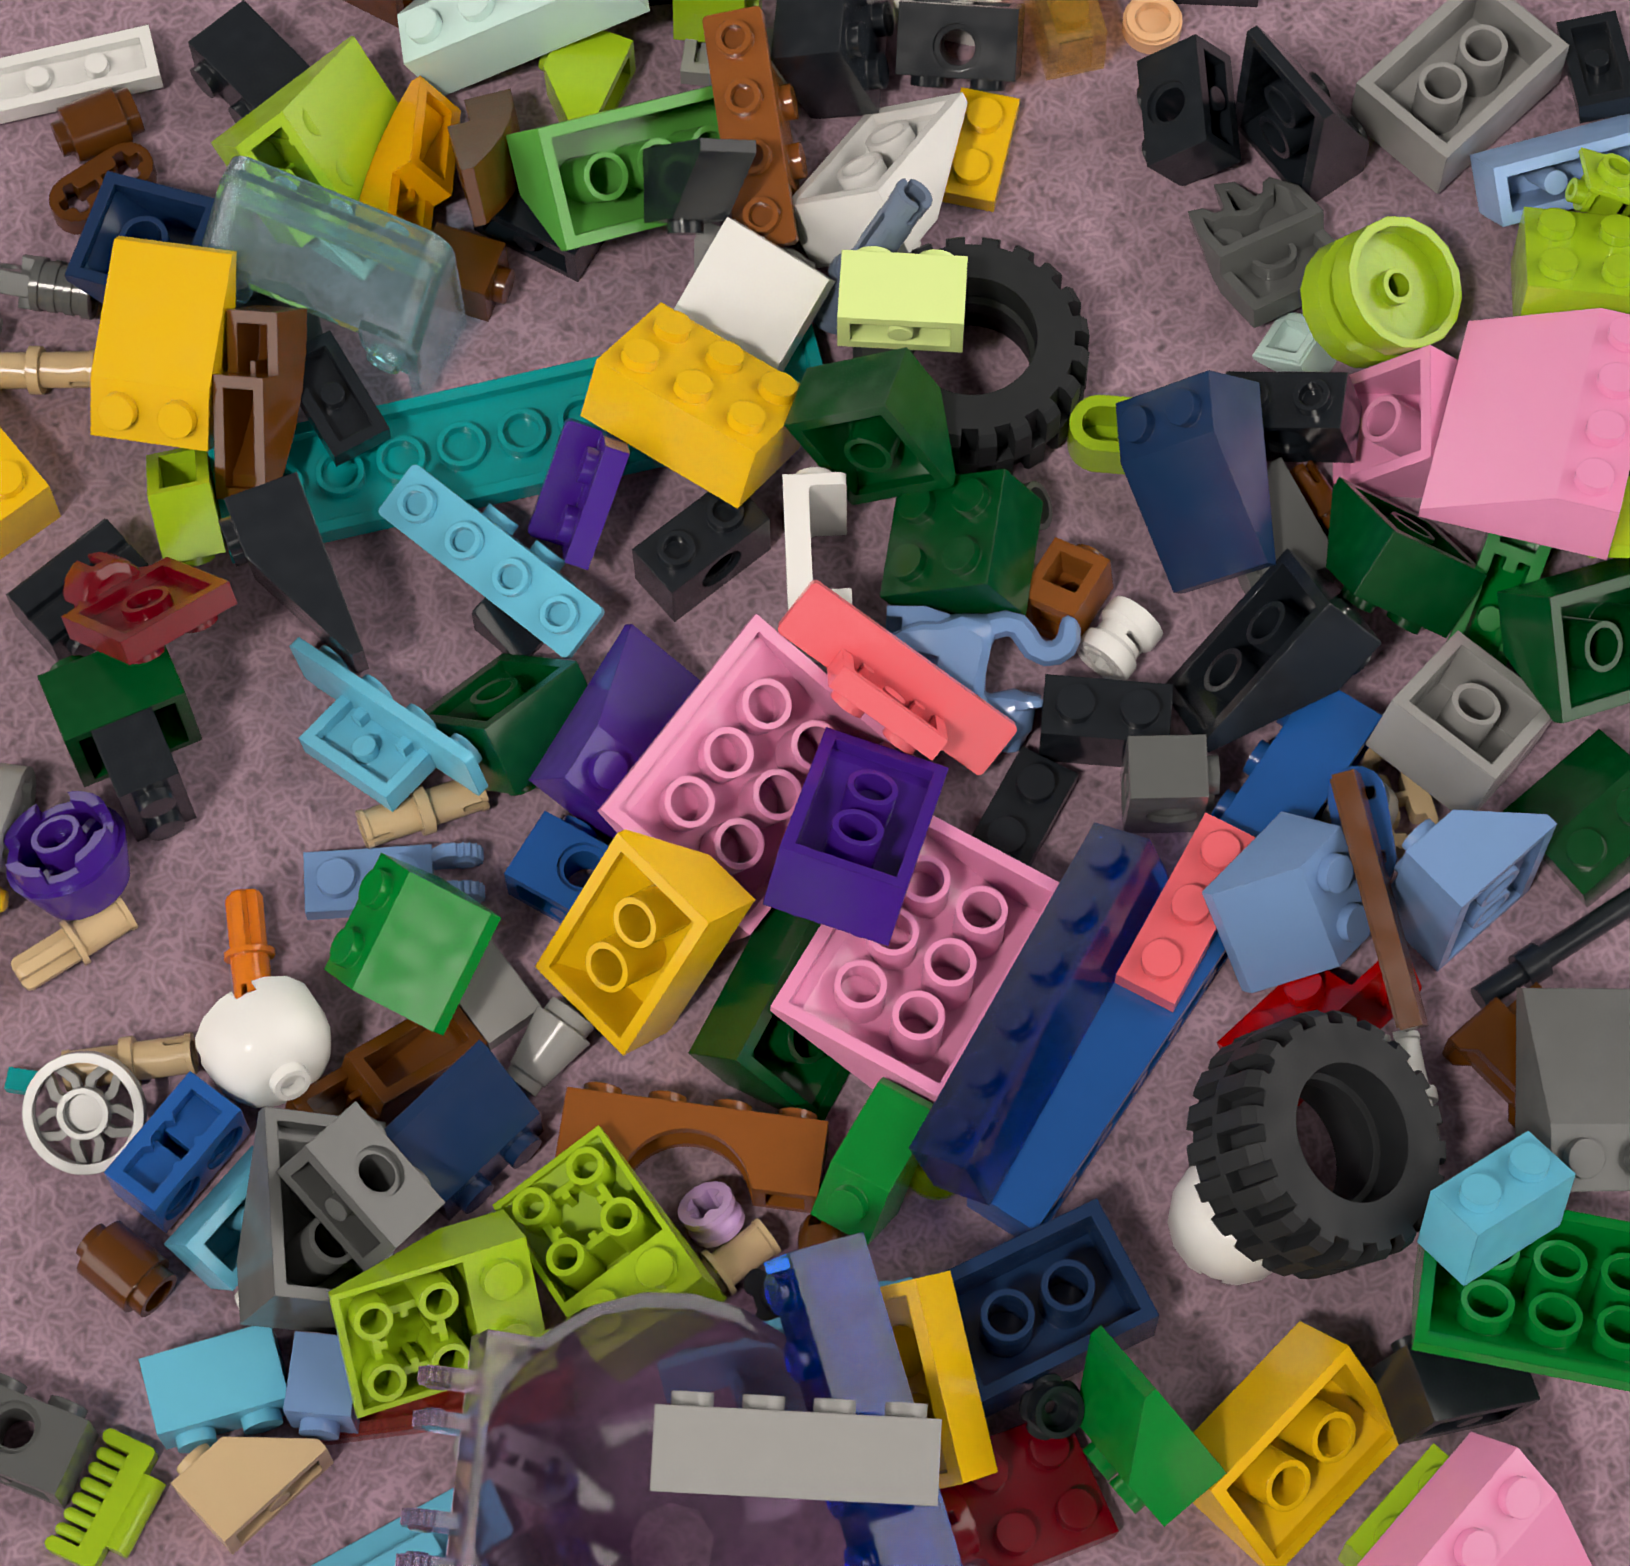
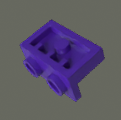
[528,418,630,570]

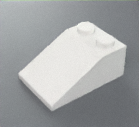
[792,92,968,268]

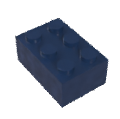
[944,1198,1159,1418]

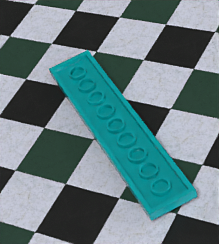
[207,323,823,564]

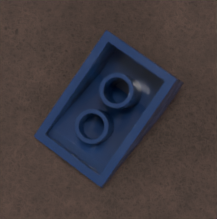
[1116,370,1276,594]

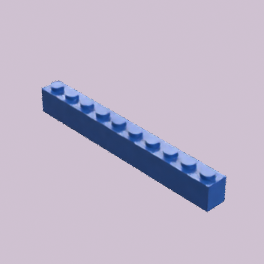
[963,690,1382,1237]

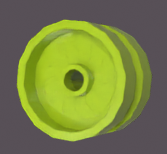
[1300,216,1462,368]

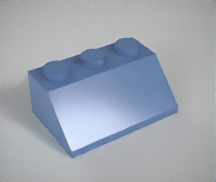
[1391,809,1557,972]

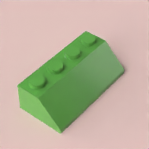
[506,85,720,251]

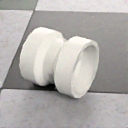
[1076,596,1163,681]

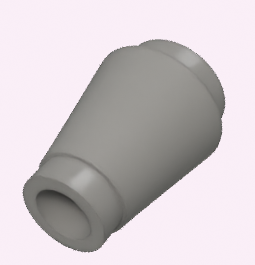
[506,996,594,1097]

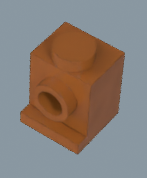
[1026,537,1114,640]

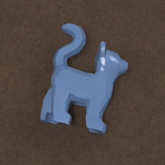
[886,605,1081,753]

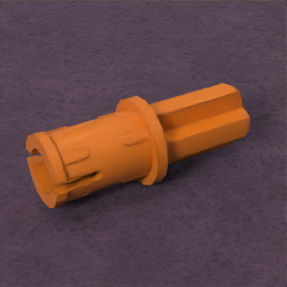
[224,889,276,999]

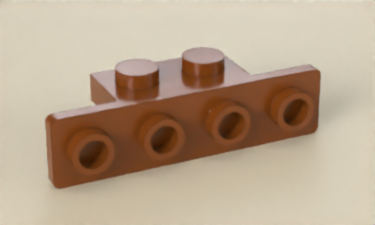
[702,6,808,247]

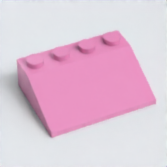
[1418,308,1630,560]
[598,614,895,943]
[770,816,1070,1128]
[1357,1431,1592,1566]

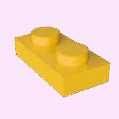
[942,87,1020,212]

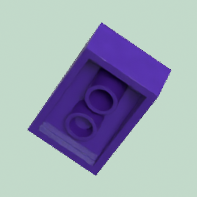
[529,624,701,844]
[763,727,949,946]

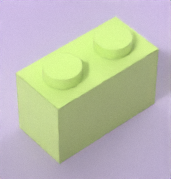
[837,246,968,353]

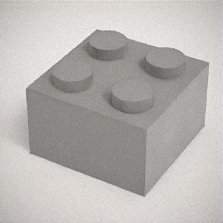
[1365,630,1552,811]

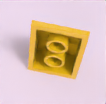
[90,236,237,452]

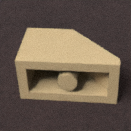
[171,1437,334,1555]

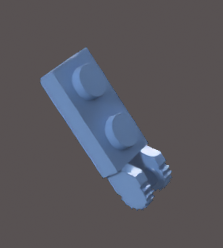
[303,842,485,920]

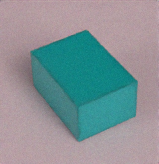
[4,1067,39,1095]

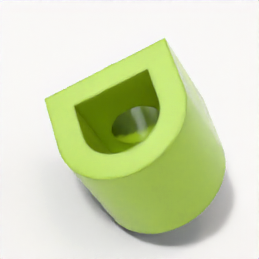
[1067,395,1132,475]

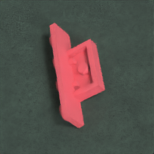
[778,580,1017,775]

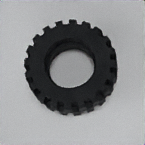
[853,237,1090,475]
[1186,1010,1446,1279]

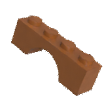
[555,1082,829,1213]

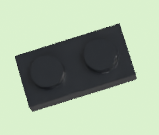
[1556,10,1630,124]
[300,330,391,467]
[972,746,1078,867]

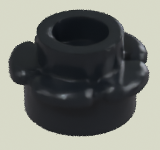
[1019,1374,1085,1440]

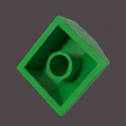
[324,853,501,1035]
[1079,1325,1227,1527]

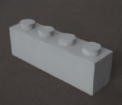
[650,1391,942,1506]

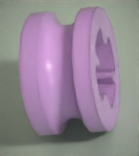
[677,1181,745,1248]

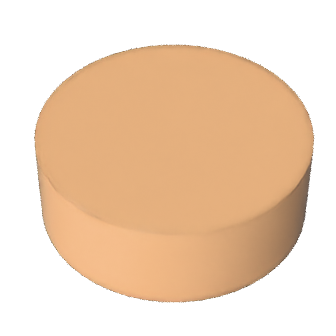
[1122,0,1182,54]

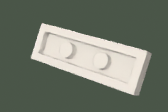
[0,25,163,124]

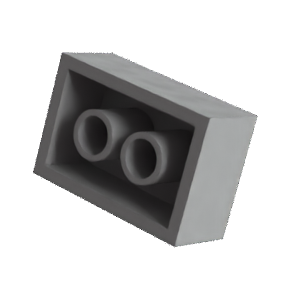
[1350,0,1570,194]

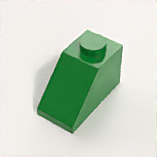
[810,1077,941,1245]

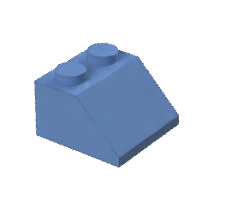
[1202,811,1371,993]

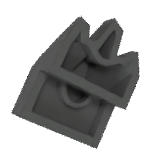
[1188,177,1335,328]

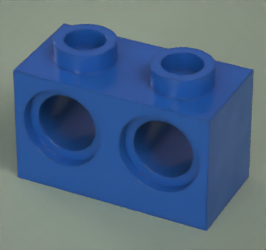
[104,1071,251,1233]

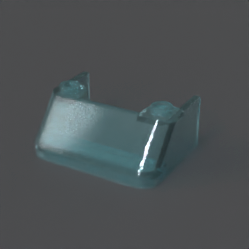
[201,156,467,397]

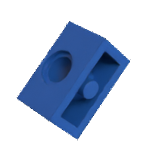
[504,811,609,923]

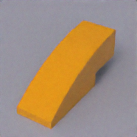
[352,76,461,271]

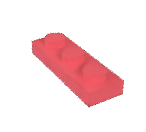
[1115,812,1256,1012]

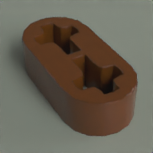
[49,142,157,235]

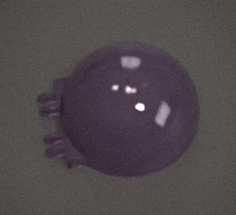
[395,1292,870,1566]

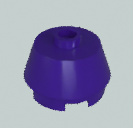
[3,791,130,920]

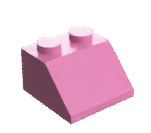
[1333,345,1458,498]

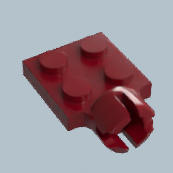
[61,551,238,665]
[900,1423,1119,1566]

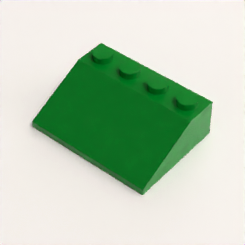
[1411,1210,1630,1392]

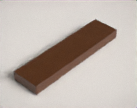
[1330,769,1429,1032]

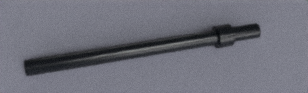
[1471,887,1630,1009]

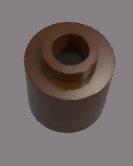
[50,87,145,164]
[76,1221,177,1317]

